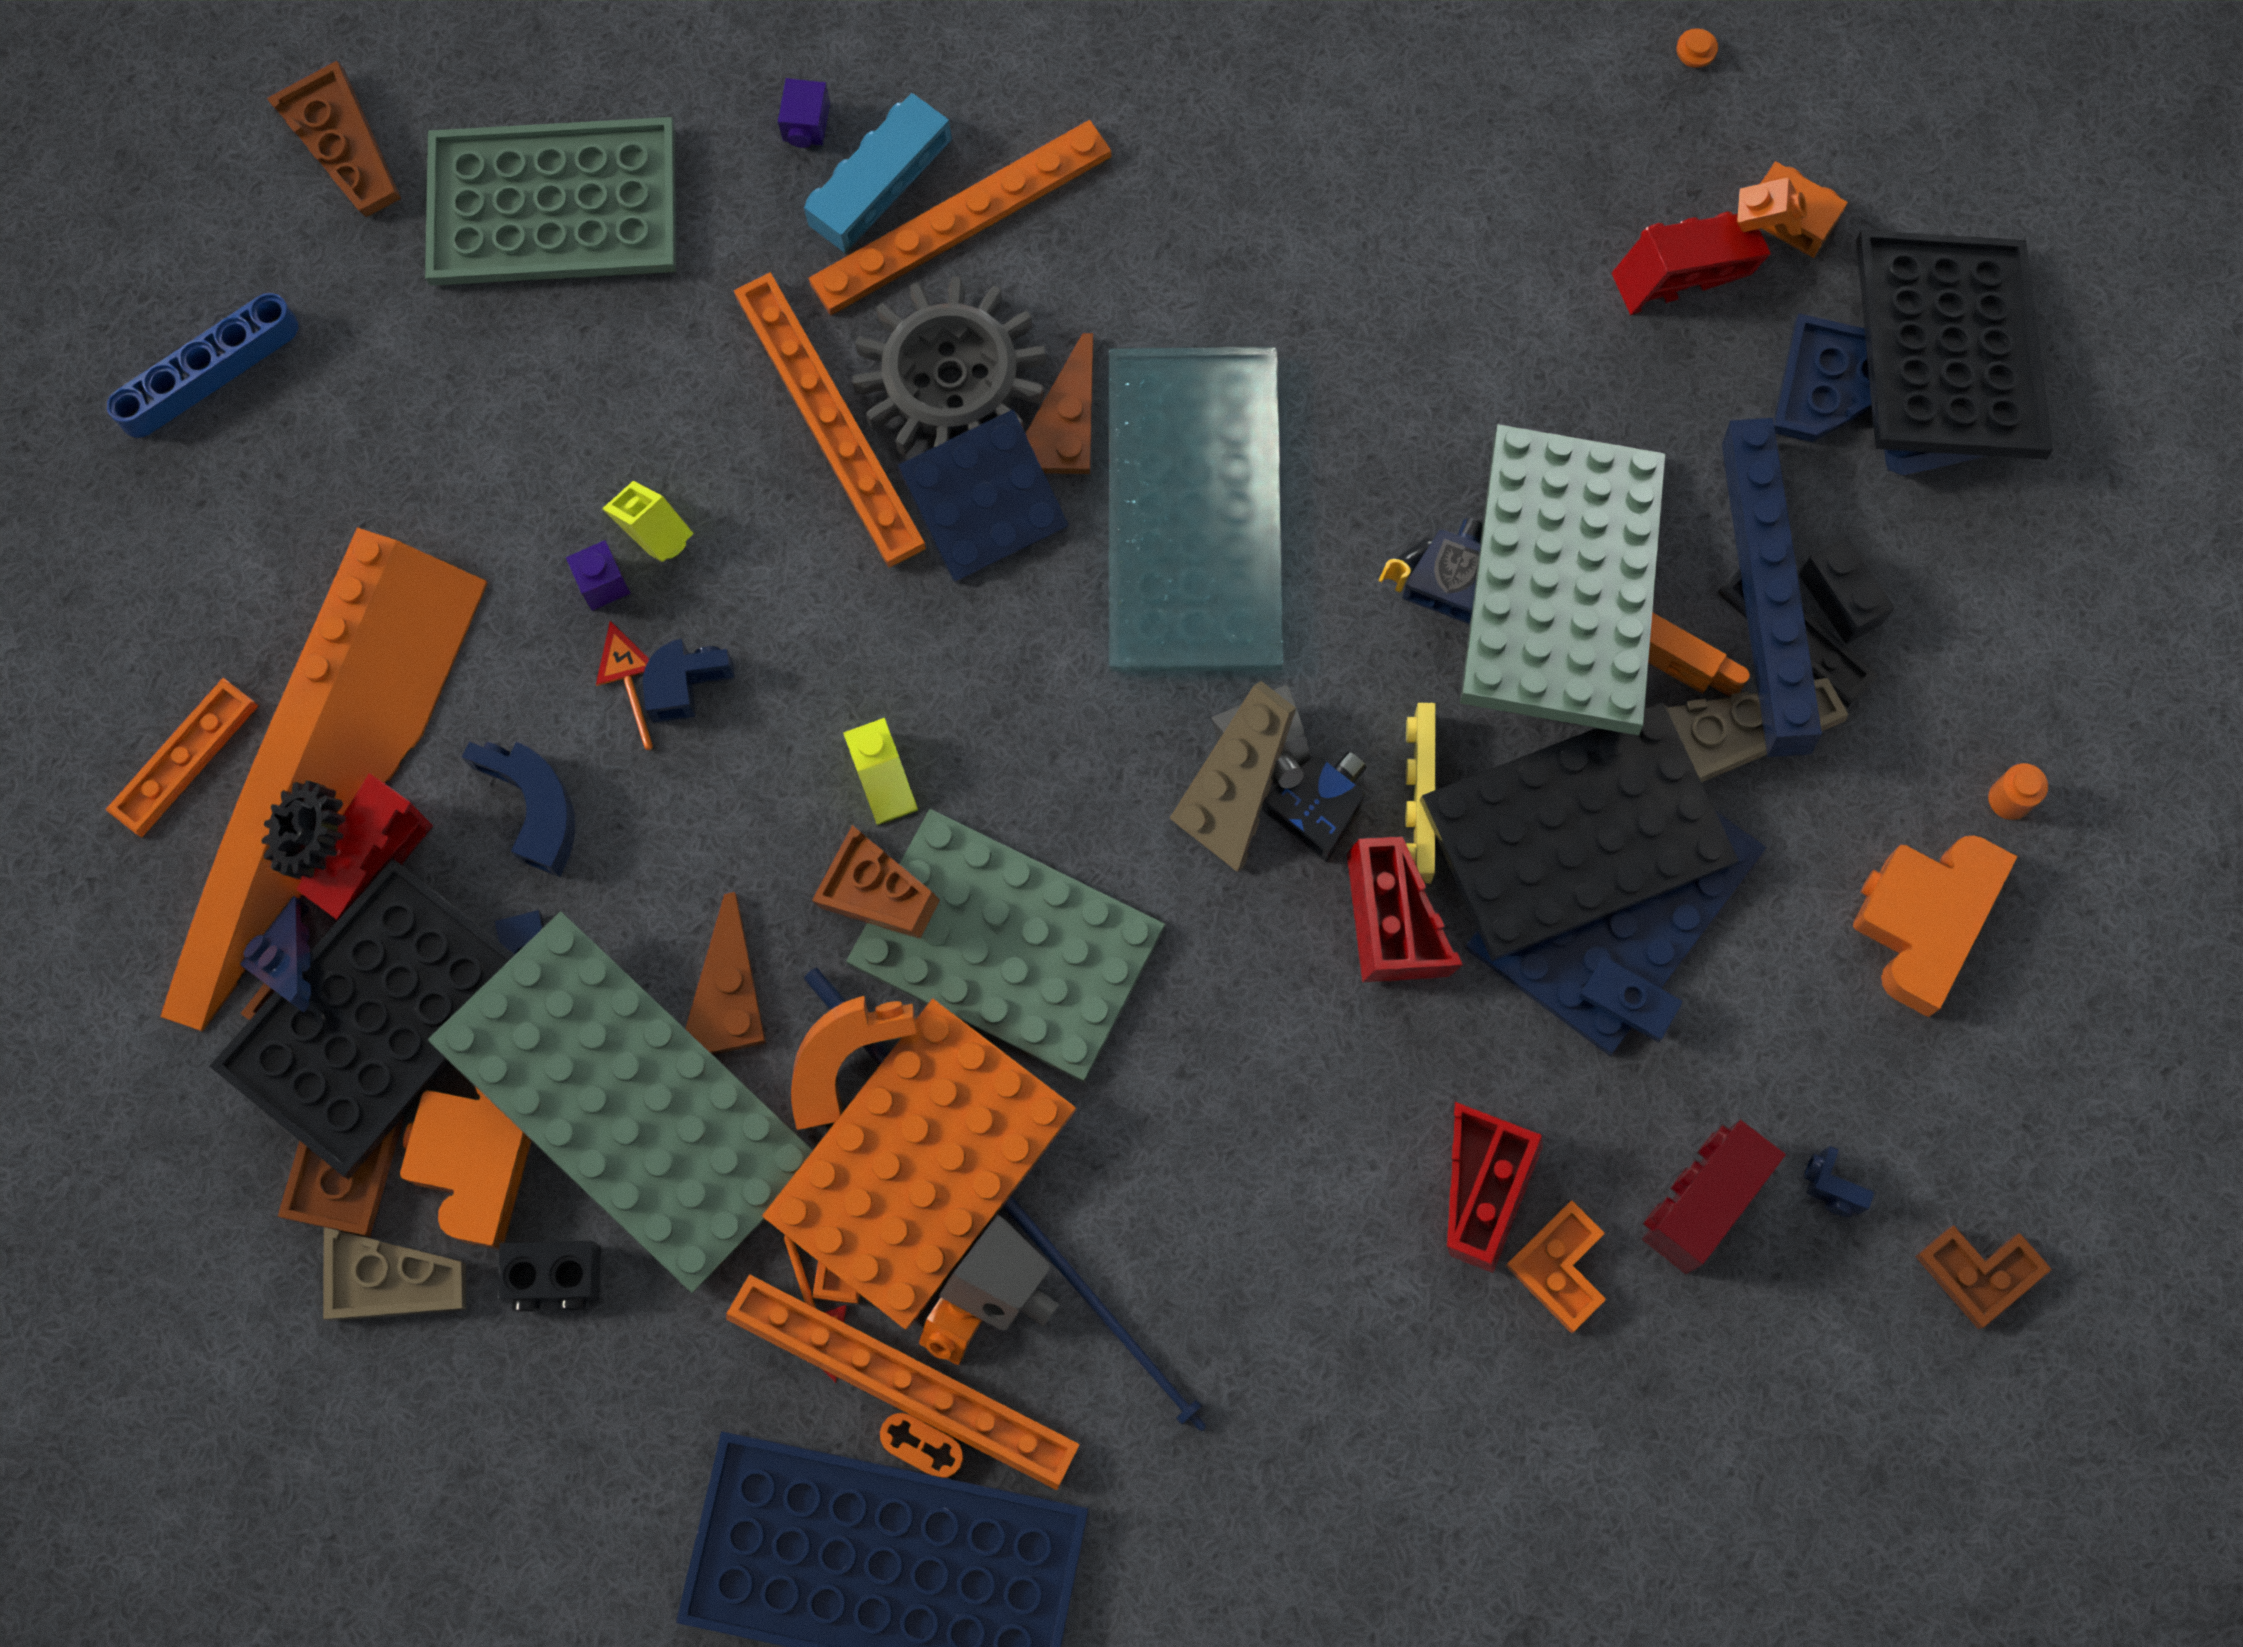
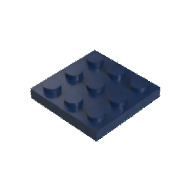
[897,409,1069,582]

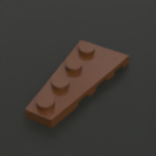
[266,61,402,217]

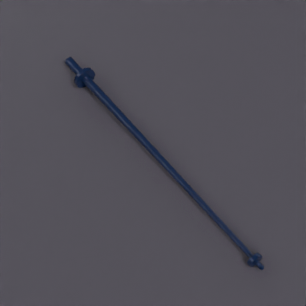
[804,967,1206,1431]

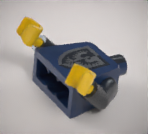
[1378,518,1483,624]

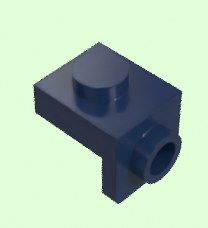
[1804,1146,1875,1217]

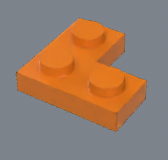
[1505,1200,1606,1333]

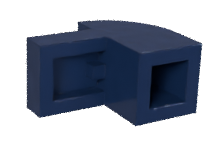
[643,639,735,723]

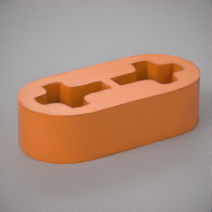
[880,1413,964,1478]

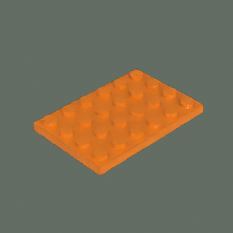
[762,998,1077,1331]

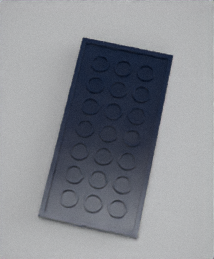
[676,1431,1089,1647]

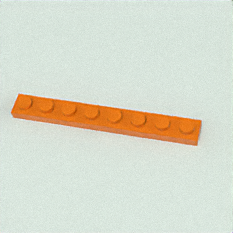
[808,120,1111,316]
[733,272,926,568]
[726,1274,1080,1490]

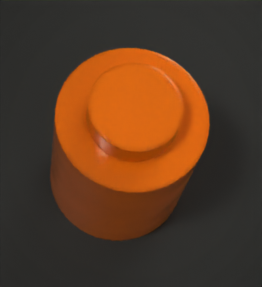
[1988,763,2048,820]

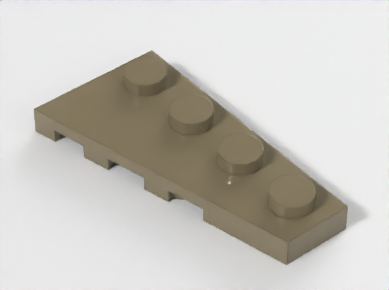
[1665,678,1849,782]
[1170,681,1296,872]

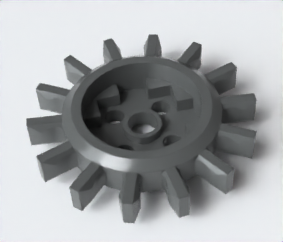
[852,276,1046,455]

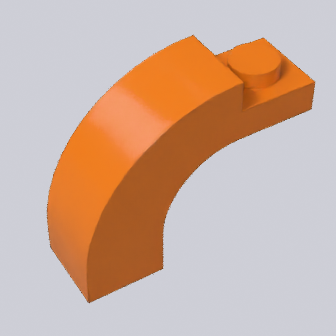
[791,996,917,1130]

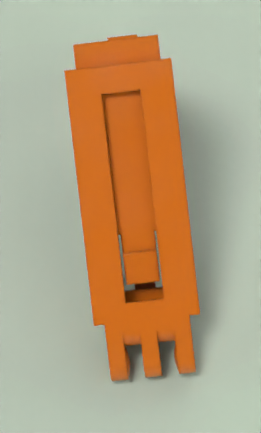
[1648,612,1750,697]

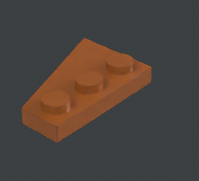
[812,825,940,939]

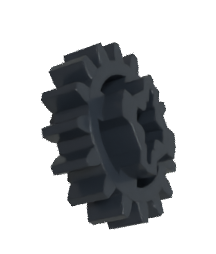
[262,780,346,879]

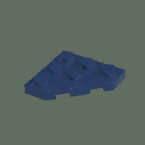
[1773,313,1872,442]

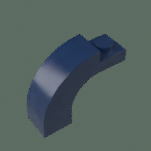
[462,741,575,878]

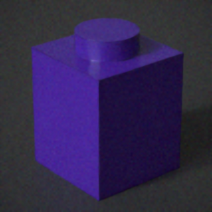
[778,78,830,148]
[565,540,631,611]

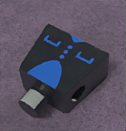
[1262,752,1367,862]

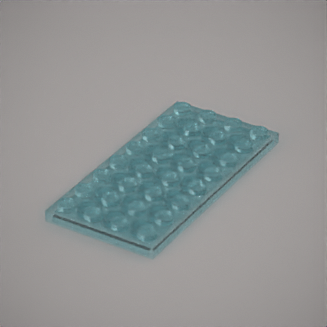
[1109,347,1283,672]

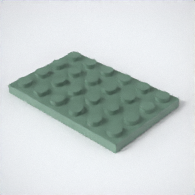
[425,117,676,286]
[846,809,1165,1083]

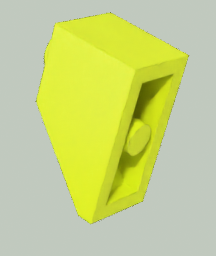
[602,481,694,562]
[843,718,918,825]

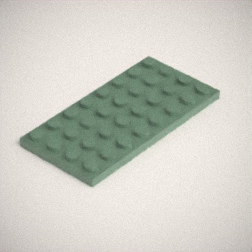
[1460,424,1665,735]
[428,911,813,1294]

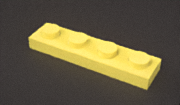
[1405,703,1435,884]

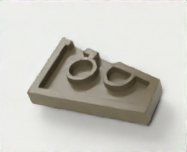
[323,1227,466,1321]

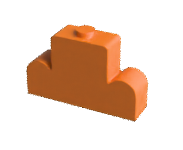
[1853,835,2018,1017]
[400,1087,532,1250]

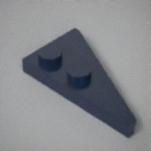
[240,896,311,1012]

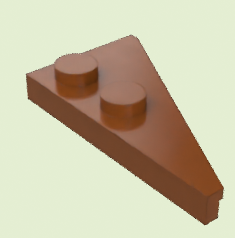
[1025,333,1094,474]
[685,892,766,1055]

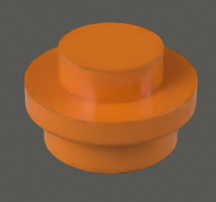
[1676,28,1718,68]

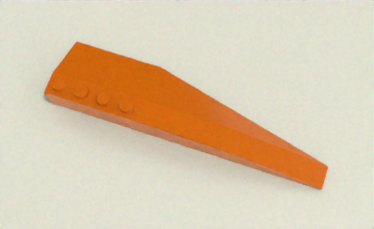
[160,527,488,1032]

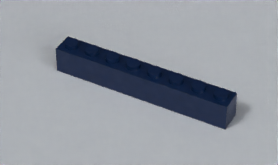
[1722,418,1822,757]

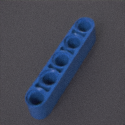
[107,293,298,438]

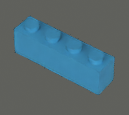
[804,93,952,254]

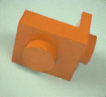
[1737,177,1807,236]
[919,1297,983,1365]

